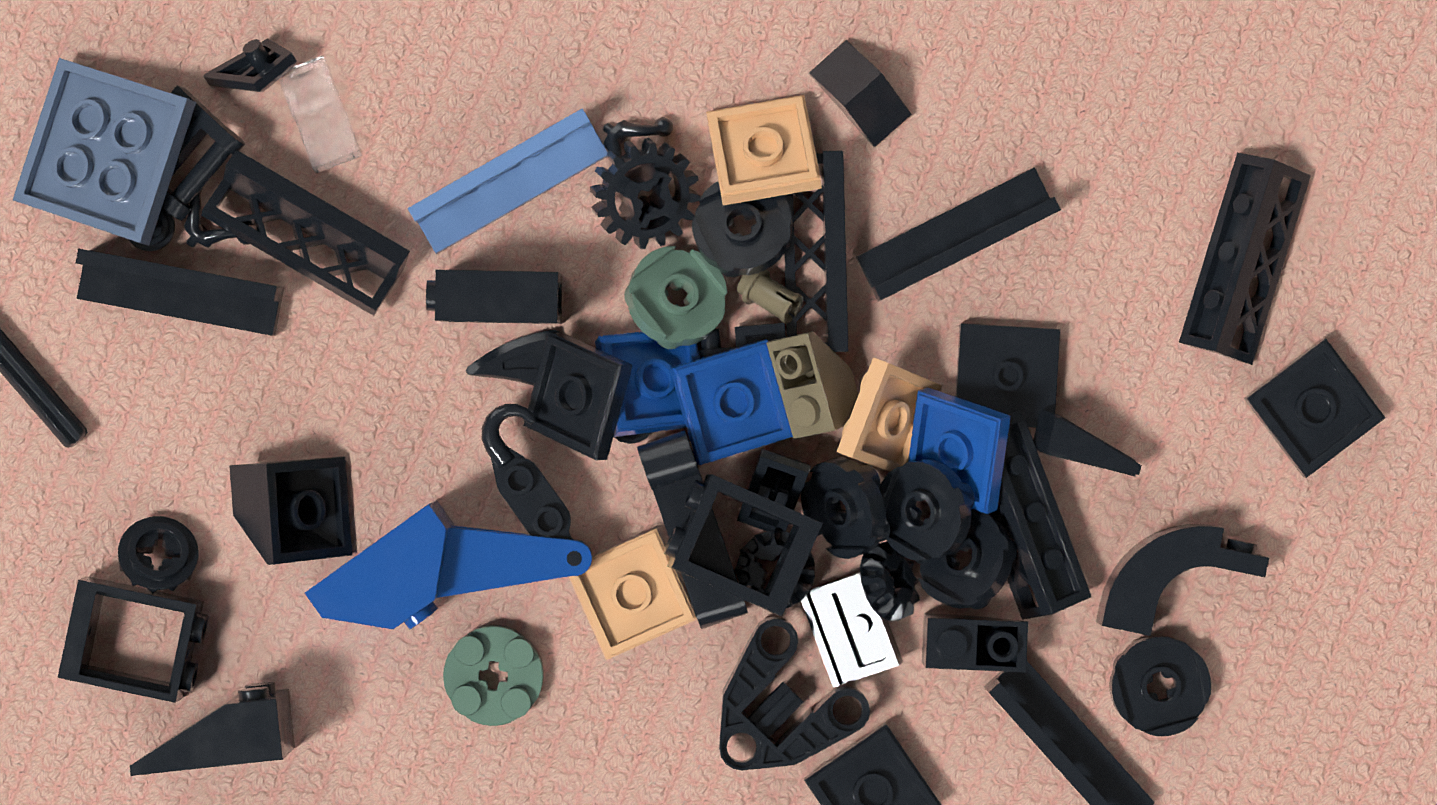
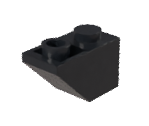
[922,613,1028,672]

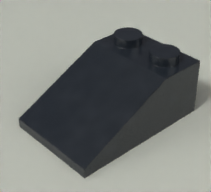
[130,682,295,776]

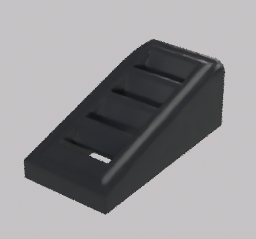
[1033,410,1142,476]

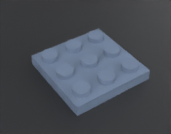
[13,58,196,246]

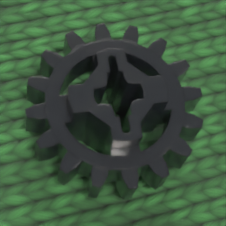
[590,138,700,249]

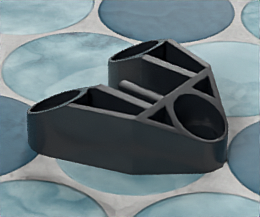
[719,617,870,771]

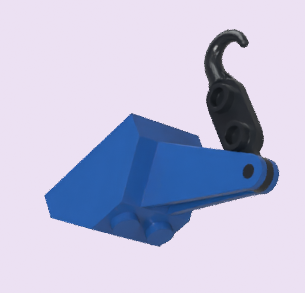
[305,404,593,630]

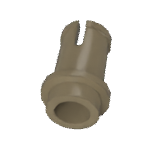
[737,269,803,324]

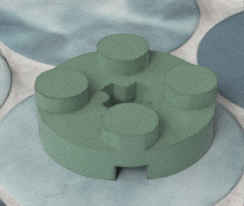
[624,246,727,349]
[443,625,544,726]

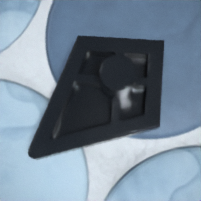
[203,38,297,92]

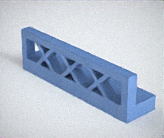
[407,108,608,254]

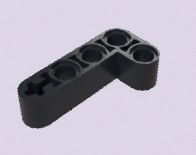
[637,430,748,629]

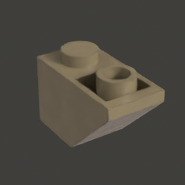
[766,331,859,439]

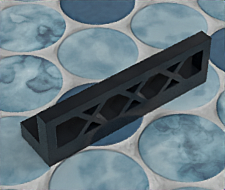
[201,150,410,316]
[784,151,849,352]
[1179,152,1311,365]
[856,167,1061,301]
[76,248,284,336]
[989,410,1092,620]
[984,661,1155,805]

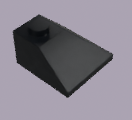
[229,457,352,565]

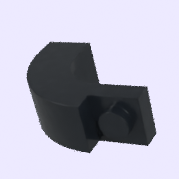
[1096,524,1269,636]

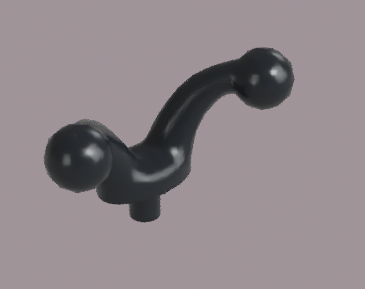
[603,117,673,193]
[184,188,254,247]

